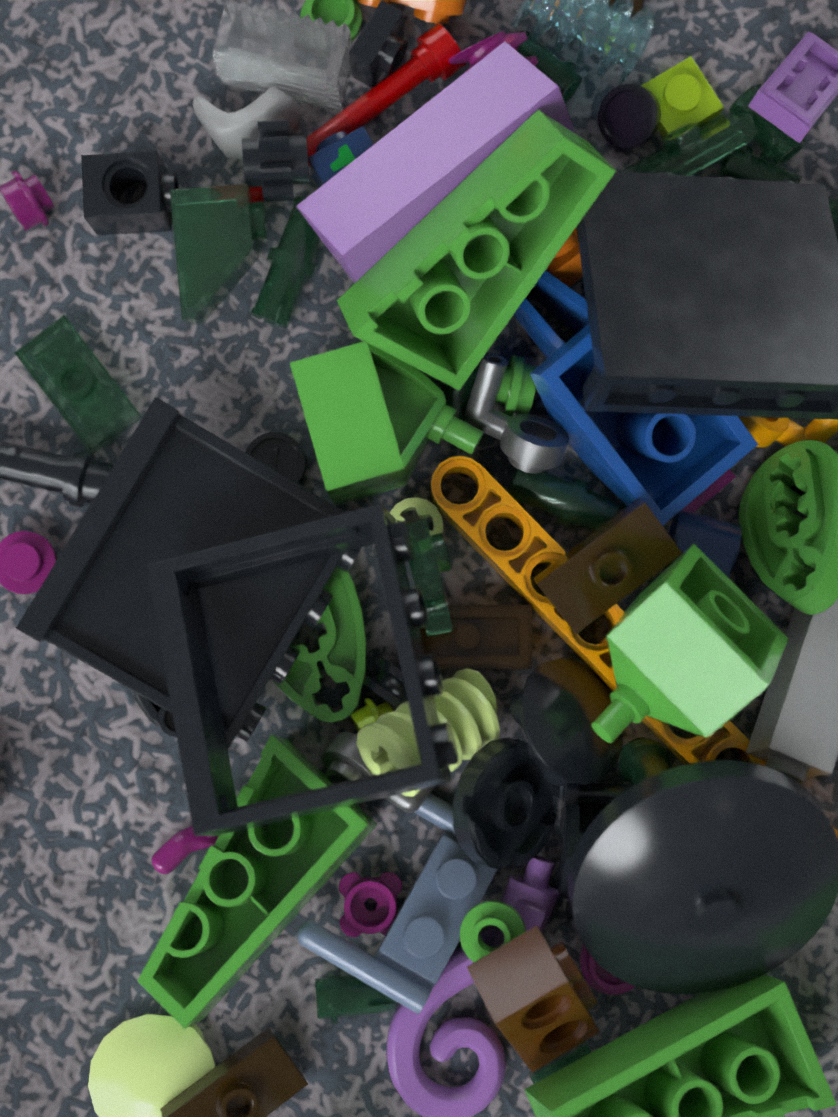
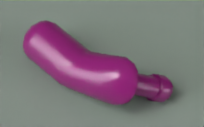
[151,826,219,875]

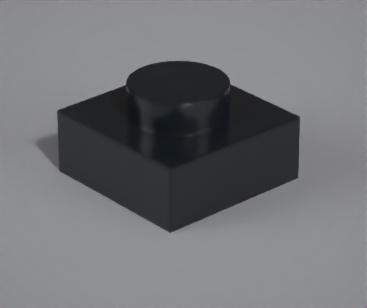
[349,0,408,88]

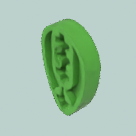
[739,440,838,615]
[273,566,367,723]

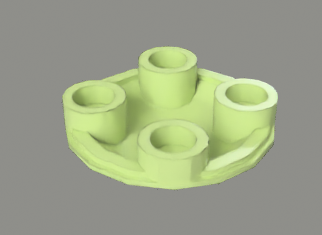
[88,1014,216,1117]

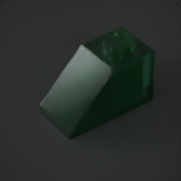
[170,184,268,325]

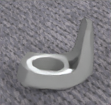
[192,86,300,160]

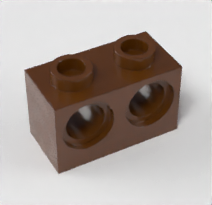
[467,925,600,1072]

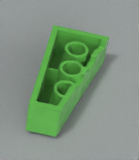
[337,109,616,390]
[524,974,837,1117]

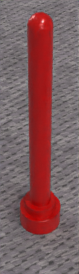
[212,23,466,227]

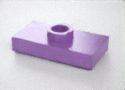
[748,31,838,143]

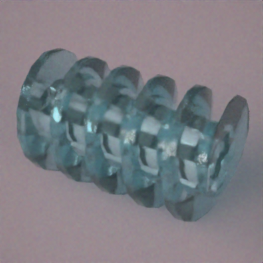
[510,0,655,86]

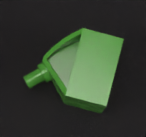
[290,341,484,506]
[591,543,789,743]

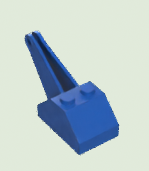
[514,270,758,526]

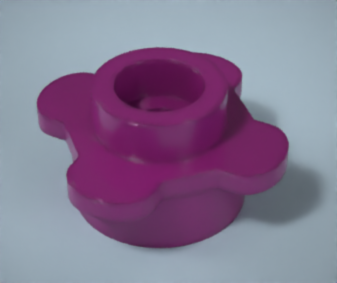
[339,871,402,937]

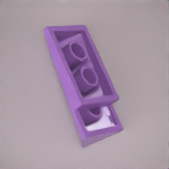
[296,41,576,283]

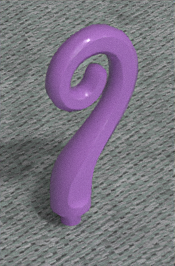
[386,856,558,1117]

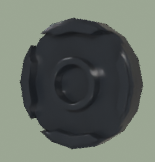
[453,737,560,870]

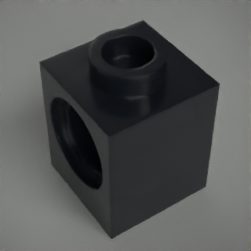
[81,151,180,235]

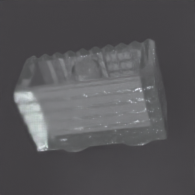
[212,0,352,112]

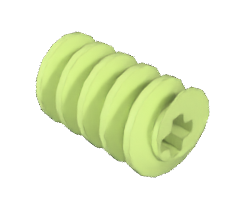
[356,668,500,796]

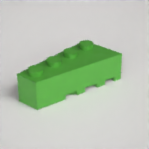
[137,734,378,1029]

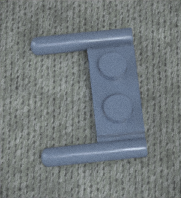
[297,793,498,1014]

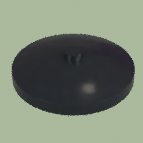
[568,760,838,994]

